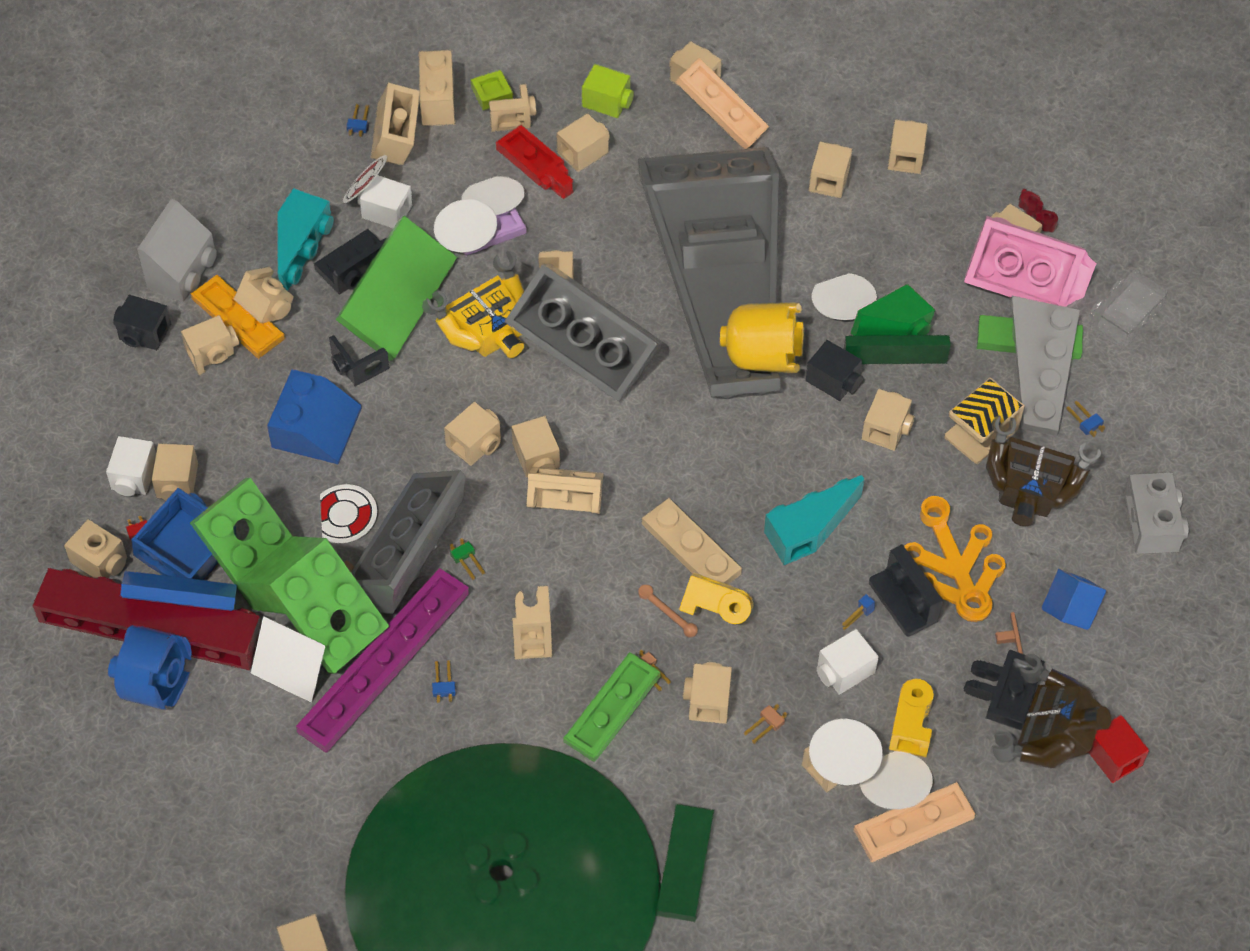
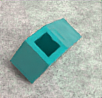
[278,188,334,291]
[764,475,864,565]

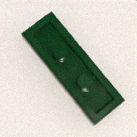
[844,335,951,364]
[656,804,714,922]

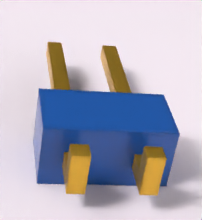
[346,104,369,137]
[1066,401,1105,437]
[432,660,456,703]

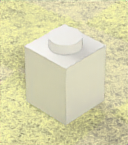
[358,175,412,228]
[106,436,156,496]
[817,629,879,695]

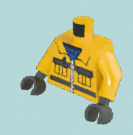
[422,250,524,358]

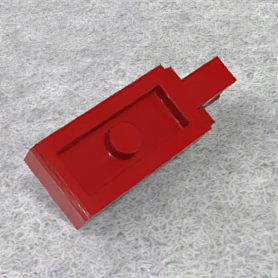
[496,125,574,199]

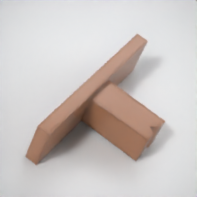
[995,612,1023,654]

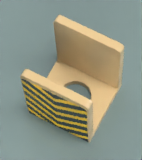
[944,378,1024,464]

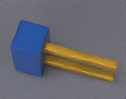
[842,594,875,630]

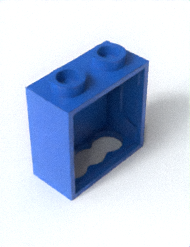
[132,488,237,580]

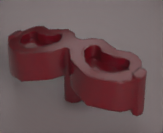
[1018,188,1058,232]

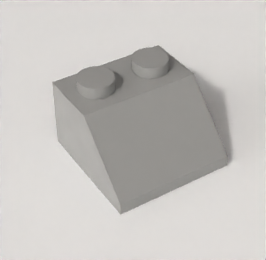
[137,199,217,302]

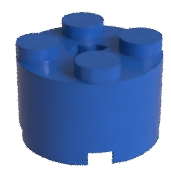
[108,625,192,710]

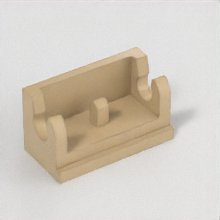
[527,467,603,514]
[512,586,552,659]

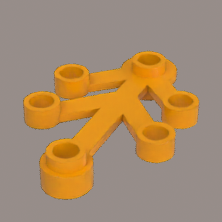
[904,496,1006,622]

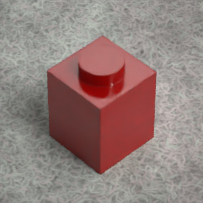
[1088,715,1149,784]

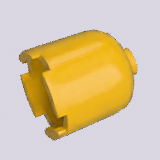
[720,302,803,373]

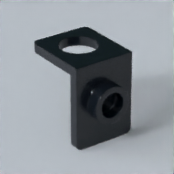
[329,335,390,387]

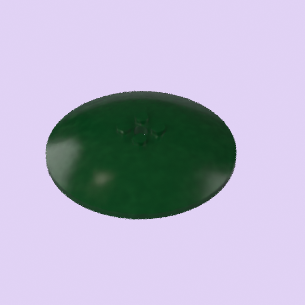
[345,743,659,951]

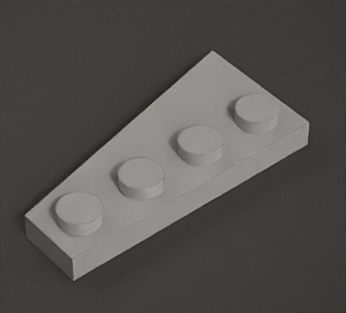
[1010,296,1080,436]

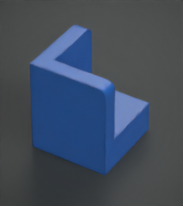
[1042,569,1107,630]

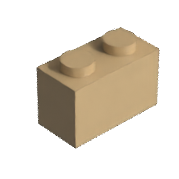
[419,50,455,126]
[371,83,420,165]

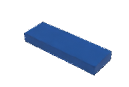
[120,571,237,611]

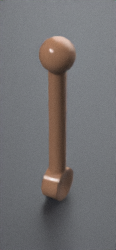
[638,584,698,637]

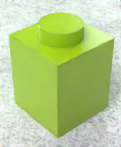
[582,64,634,118]

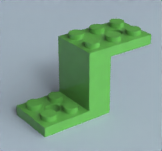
[190,478,389,674]

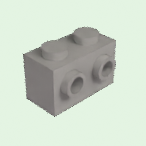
[1124,473,1189,554]

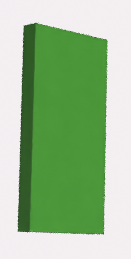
[335,216,457,361]

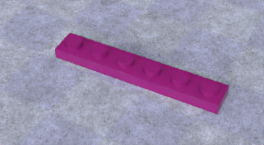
[296,568,469,753]

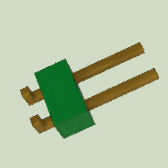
[450,538,485,580]

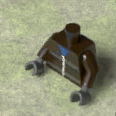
[986,416,1101,526]
[992,654,1111,768]

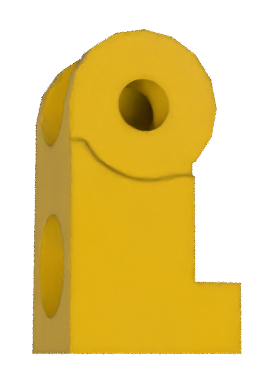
[679,572,753,624]
[889,679,934,757]

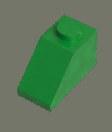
[851,284,935,336]

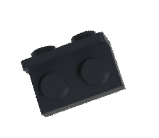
[314,229,387,295]
[869,544,943,637]

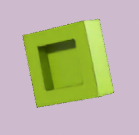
[471,70,513,110]

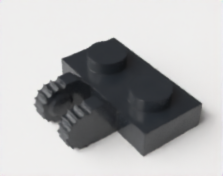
[963,649,1045,731]

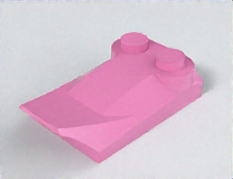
[964,216,1096,307]

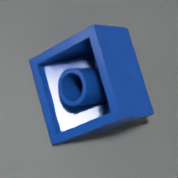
[267,369,362,464]

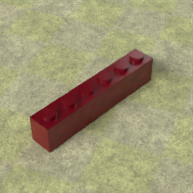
[32,568,262,671]

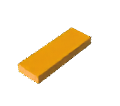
[191,275,285,359]

